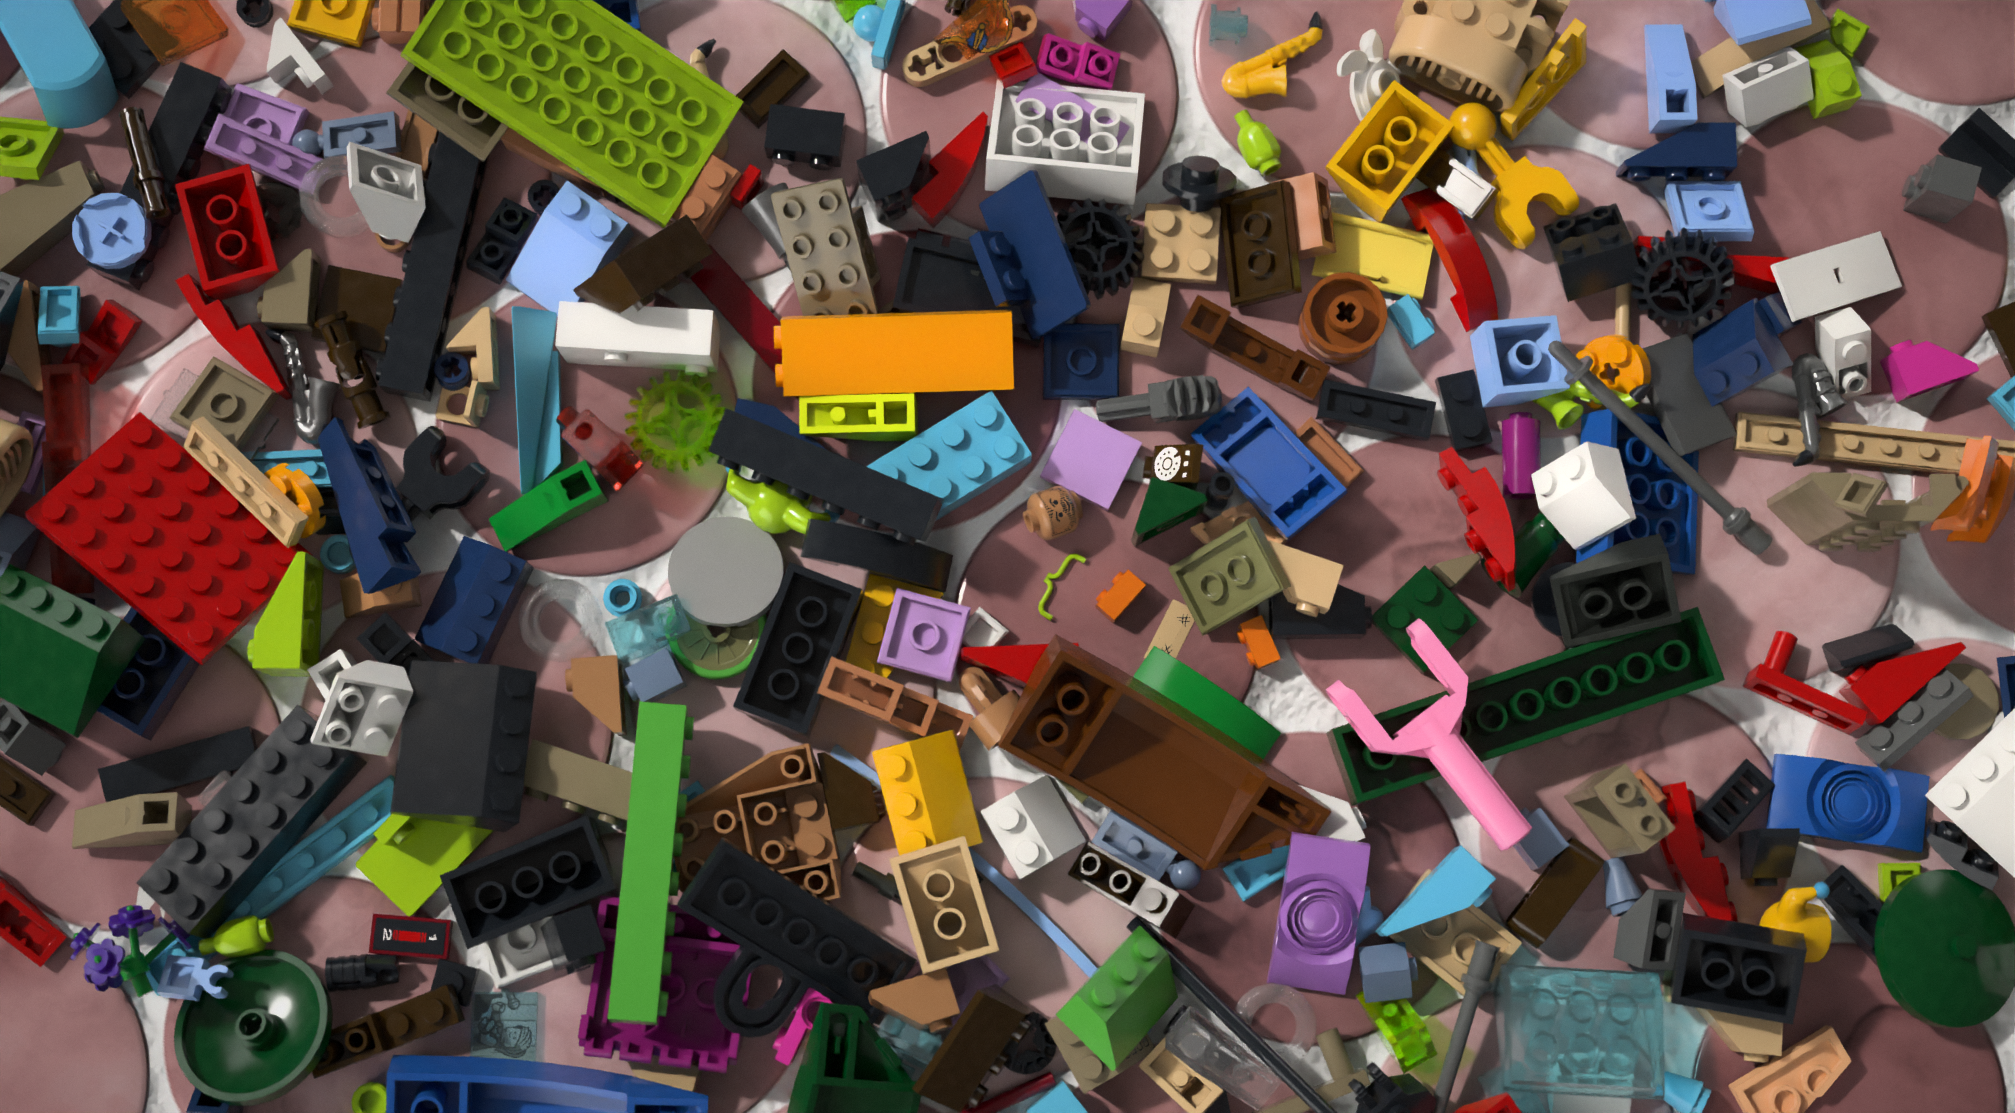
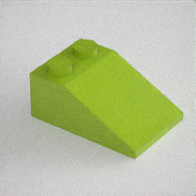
[247,552,324,677]

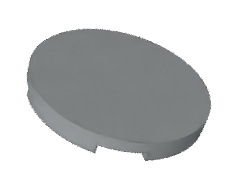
[668,517,784,627]

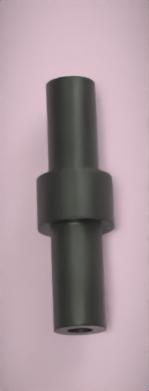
[852,861,901,901]

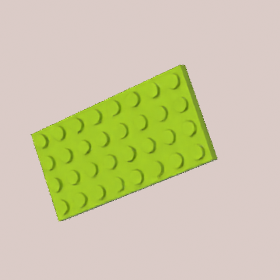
[400,0,744,228]

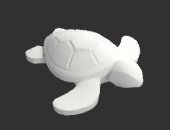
[1337,29,1418,122]

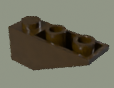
[1068,841,1195,939]

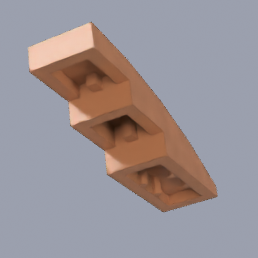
[817,656,973,751]

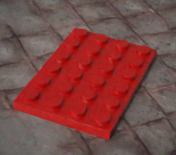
[25,412,313,666]

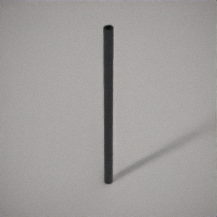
[1126,917,1338,1113]

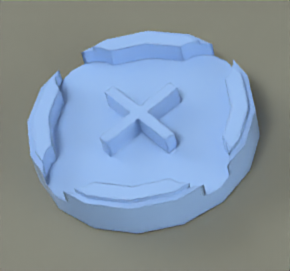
[72,193,151,269]

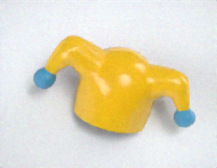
[1759,882,1831,962]

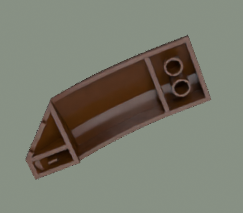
[998,634,1332,871]

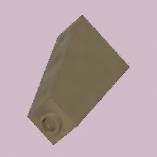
[0,160,105,277]

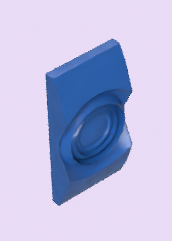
[1190,387,1348,541]
[1766,754,1930,853]

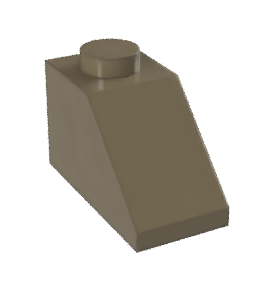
[257,249,321,332]

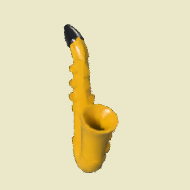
[1222,12,1323,98]

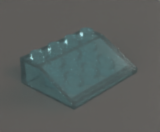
[1493,964,1665,1100]

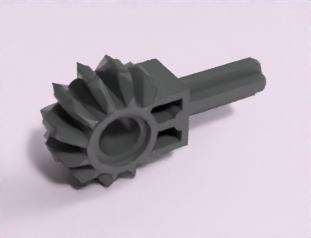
[1096,375,1222,423]

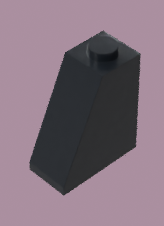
[1268,584,1372,640]

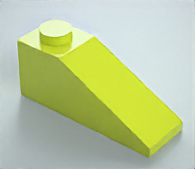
[799,393,918,441]

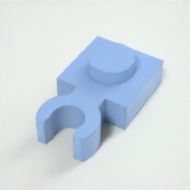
[157,955,234,1001]

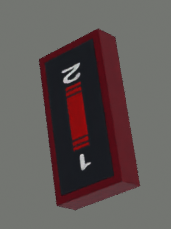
[369,914,453,959]

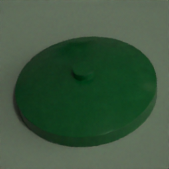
[1875,869,2015,1028]
[174,949,333,1106]

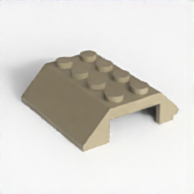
[1767,472,1969,552]

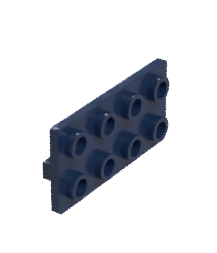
[969,170,1091,339]

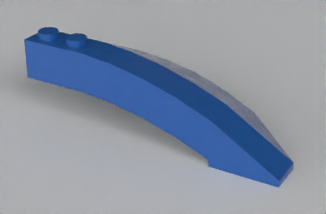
[386,1055,708,1113]

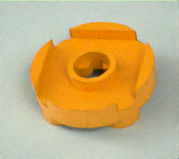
[1576,334,1651,410]
[264,463,326,538]

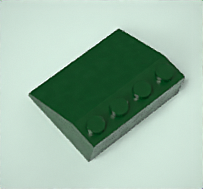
[0,564,146,738]

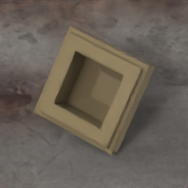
[1833,473,1888,518]

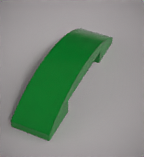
[1133,646,1281,759]

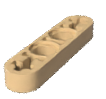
[902,5,1037,87]

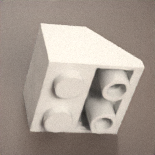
[310,660,414,757]

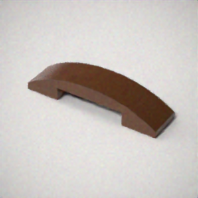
[1179,295,1331,401]

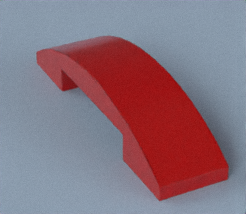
[1401,188,1498,332]

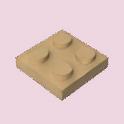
[1141,203,1221,284]

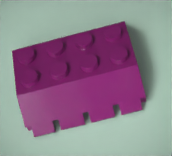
[578,896,753,1074]

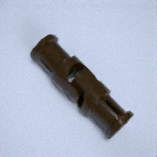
[314,311,391,430]

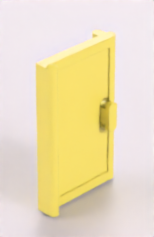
[1311,212,1434,300]

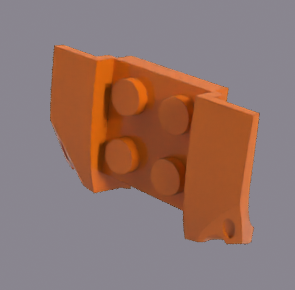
[1930,435,2015,543]

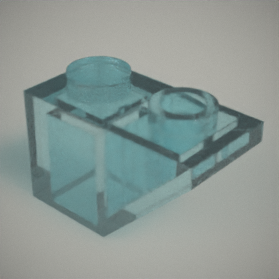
[605,594,691,664]

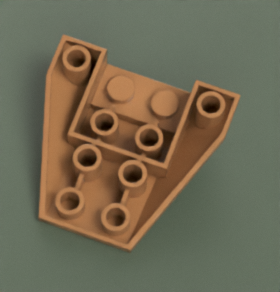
[674,743,841,901]

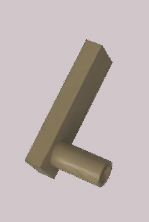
[1252,1027,1371,1113]

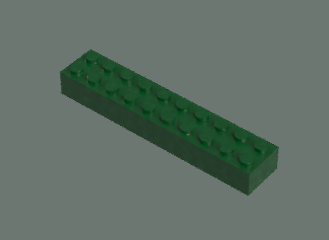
[1326,607,1725,806]

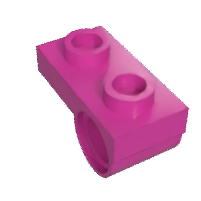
[772,987,836,1066]

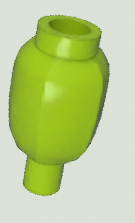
[1234,109,1282,176]
[199,915,274,957]

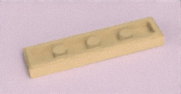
[183,417,309,548]

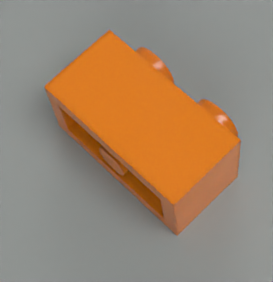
[1095,569,1146,623]
[1236,615,1281,671]

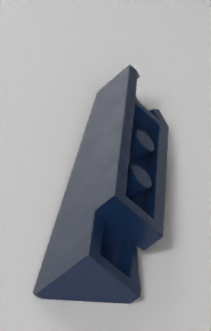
[318,417,421,594]

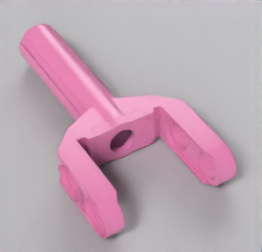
[1326,618,1532,851]

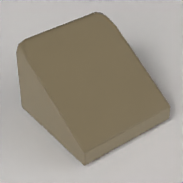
[1430,553,1482,589]

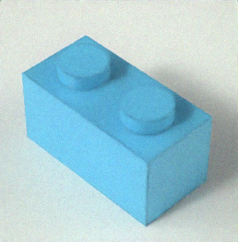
[1387,294,1435,350]

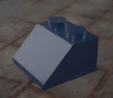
[1692,298,1794,407]

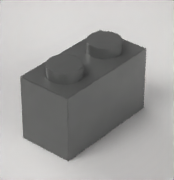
[1902,154,1982,223]

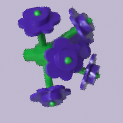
[70,905,192,998]

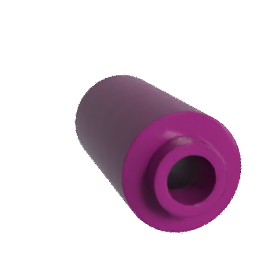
[1502,412,1541,500]

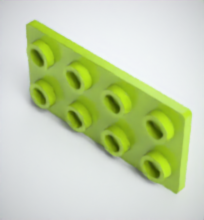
[356,814,494,916]

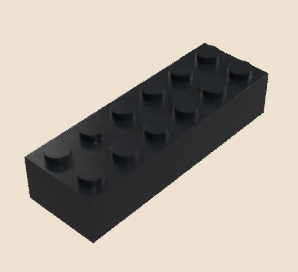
[136,705,368,939]

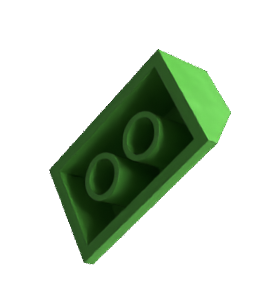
[1055,926,1178,1071]

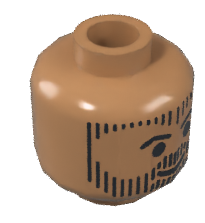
[1023,485,1083,540]

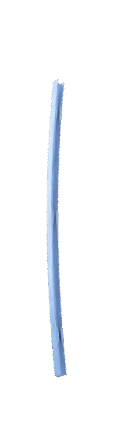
[830,744,1152,1034]

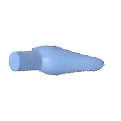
[1355,886,1384,948]

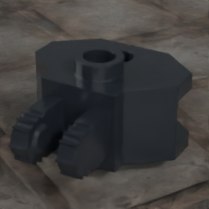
[1348,1062,1437,1113]

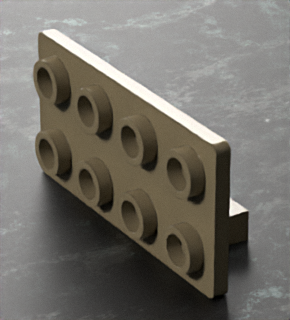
[771,178,881,316]

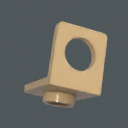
[436,380,489,428]

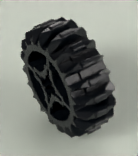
[1056,198,1144,300]
[1630,227,1735,330]

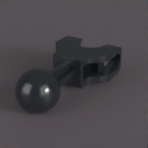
[349,426,490,561]

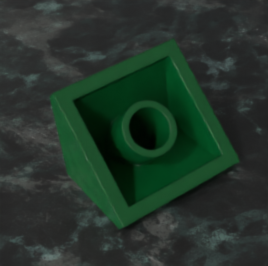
[1131,477,1208,547]

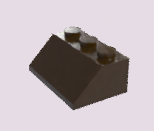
[573,215,713,314]
[912,984,1034,1113]

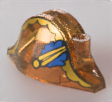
[933,0,1014,60]

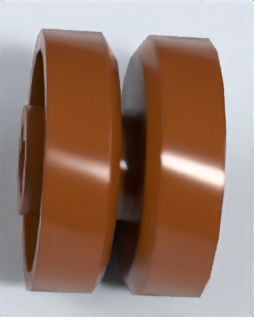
[1298,272,1388,365]

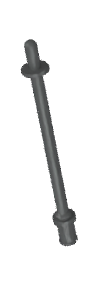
[1548,341,1772,555]
[1433,940,1500,1113]

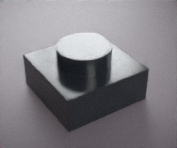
[430,959,480,1007]

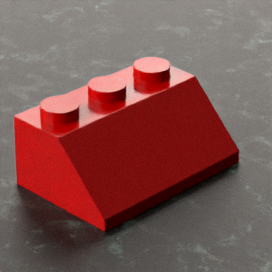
[175,164,280,301]

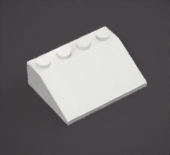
[985,79,1145,205]
[1925,708,2015,878]

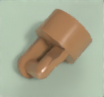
[959,667,1020,751]

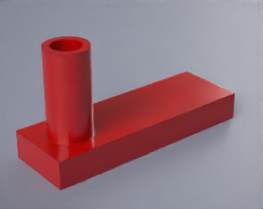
[1742,631,1868,735]

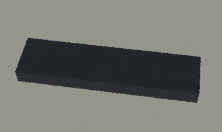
[98,726,258,802]

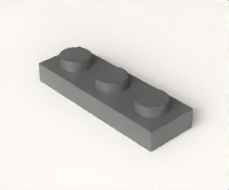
[1855,668,1974,772]

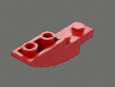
[1437,447,1516,592]
[1658,781,1738,922]

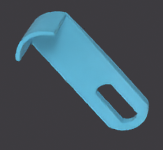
[0,0,119,129]

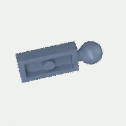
[292,111,401,162]
[1092,809,1201,891]

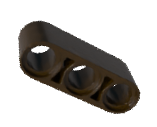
[1505,836,1605,949]

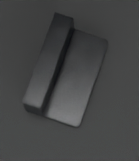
[1938,108,2015,198]

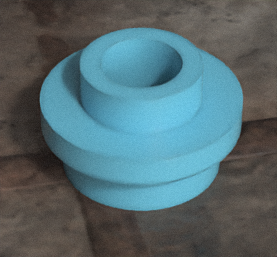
[603,579,642,618]

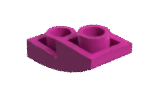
[1036,33,1120,90]

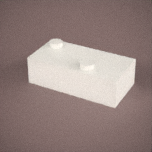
[555,301,721,377]

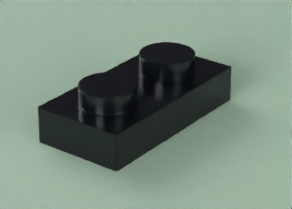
[1435,369,1493,452]

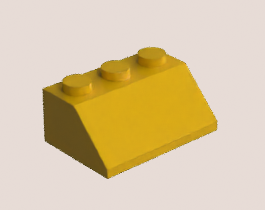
[1325,80,1454,223]
[872,729,984,856]

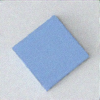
[1664,181,1754,241]

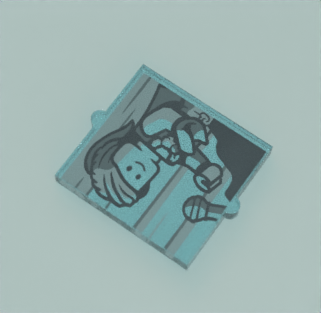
[470,988,538,1061]

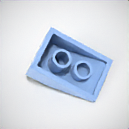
[505,180,634,318]

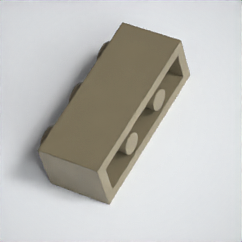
[524,739,632,826]

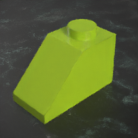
[1793,39,1862,119]

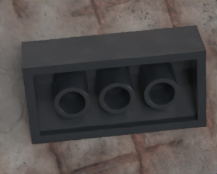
[440,815,616,949]

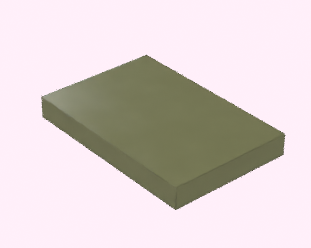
[1168,517,1291,636]

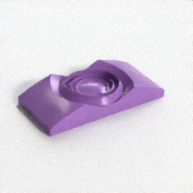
[1267,832,1371,995]

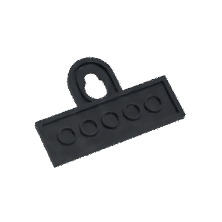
[677,837,917,1038]

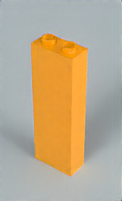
[774,310,1014,397]

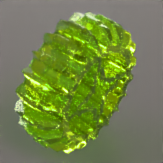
[625,370,726,473]

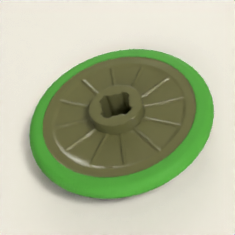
[667,603,767,680]

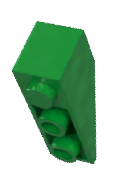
[489,460,609,552]

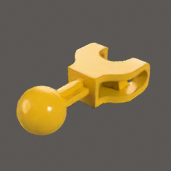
[1449,102,1579,249]

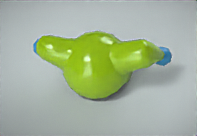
[725,465,840,534]

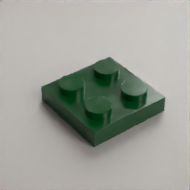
[1372,565,1478,674]

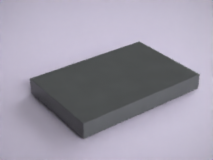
[1642,333,1737,457]

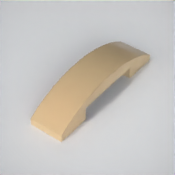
[1691,0,1831,99]

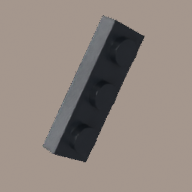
[1316,379,1436,441]

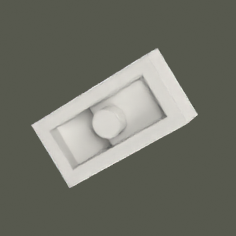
[267,18,334,95]

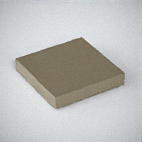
[169,356,279,451]

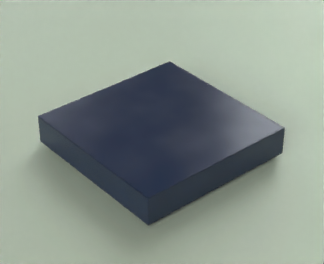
[1043,323,1120,400]

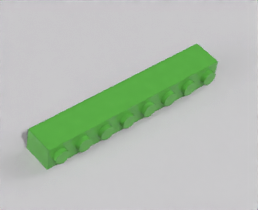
[608,701,694,1026]

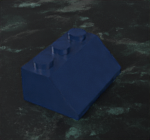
[414,536,534,664]

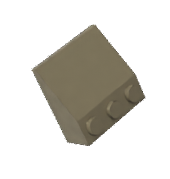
[386,62,509,162]

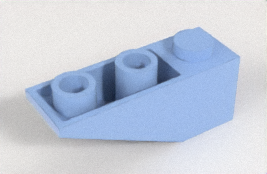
[1644,24,1698,134]

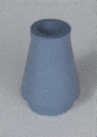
[1603,857,1642,917]

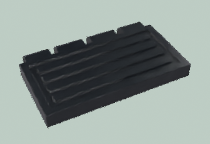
[891,228,1041,347]

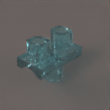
[874,1014,941,1078]

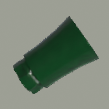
[1481,512,1565,597]

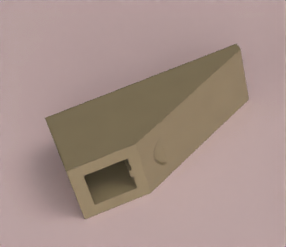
[72,792,192,849]

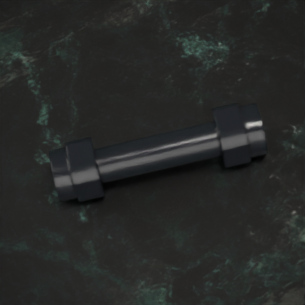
[1205,472,1235,511]

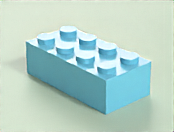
[866,390,1032,521]

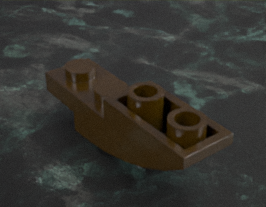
[312,983,466,1079]

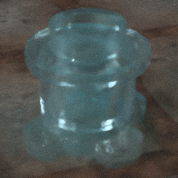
[1208,4,1248,46]

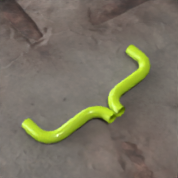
[1038,554,1086,620]

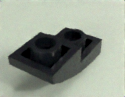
[466,197,537,285]
[1926,818,1999,890]

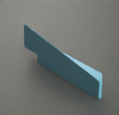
[512,306,563,495]

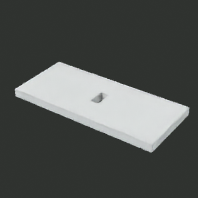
[1770,231,1902,322]

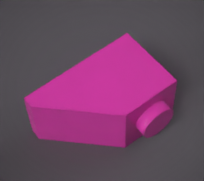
[1880,340,1979,403]

